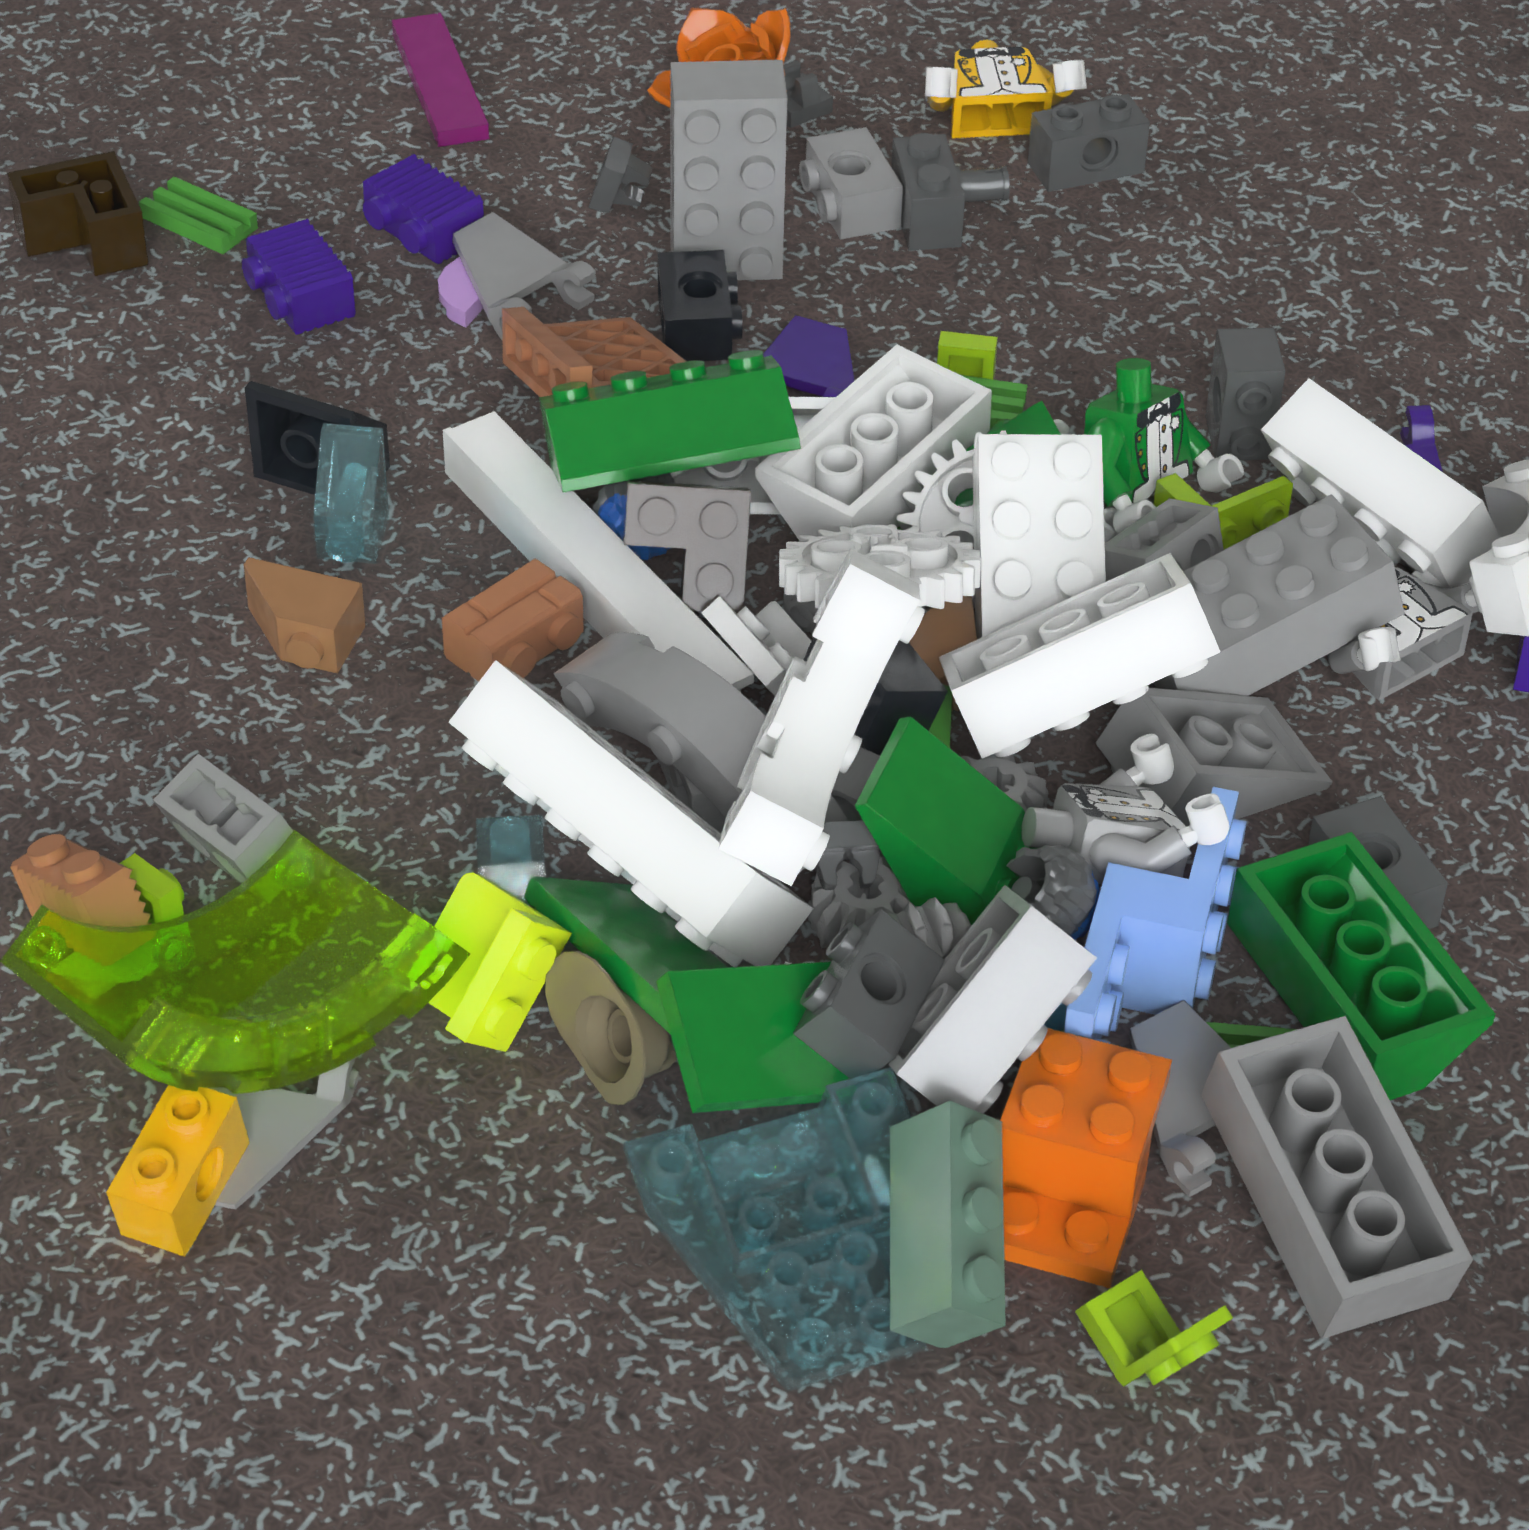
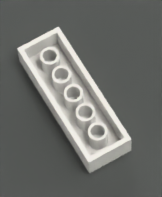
[449,660,814,967]

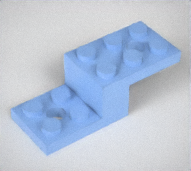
[1064,787,1247,1044]

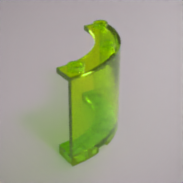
[0,830,470,1094]

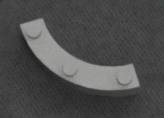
[554,632,849,872]

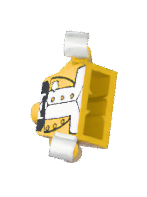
[925,40,1087,138]

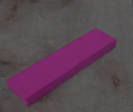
[392,13,489,147]

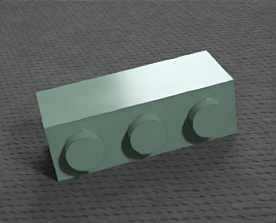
[890,1101,1006,1348]

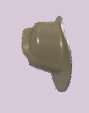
[545,951,676,1105]

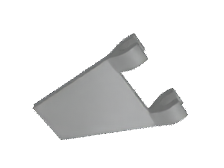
[453,212,596,340]
[1129,1000,1231,1197]
[206,1028,360,1210]

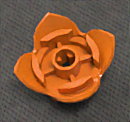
[647,8,790,108]

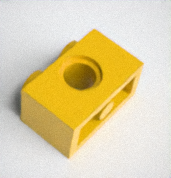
[106,1076,250,1257]

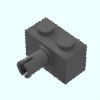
[891,133,1010,251]

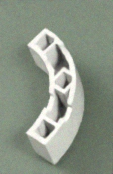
[1469,459,1529,636]
[718,548,925,886]

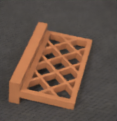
[502,307,686,397]

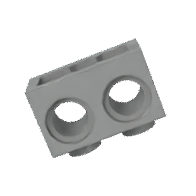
[1105,498,1223,581]
[153,754,310,902]

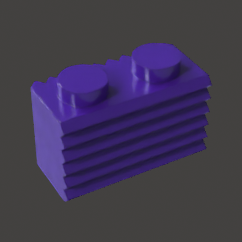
[363,154,484,264]
[242,219,356,335]

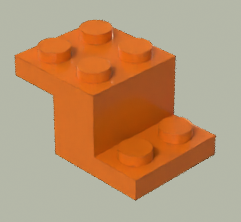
[1000,1028,1172,1288]

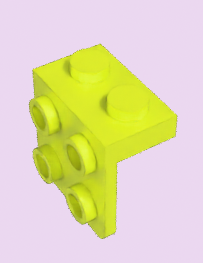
[407,872,572,1052]

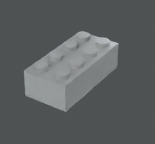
[670,60,787,280]
[1153,494,1405,696]
[1201,1016,1473,1339]

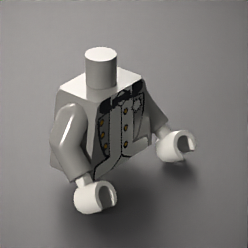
[1327,567,1482,700]
[1022,734,1229,884]

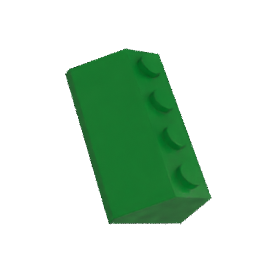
[539,350,801,492]
[1227,832,1496,1100]

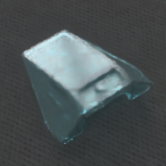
[623,1067,926,1392]

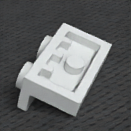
[701,596,812,696]

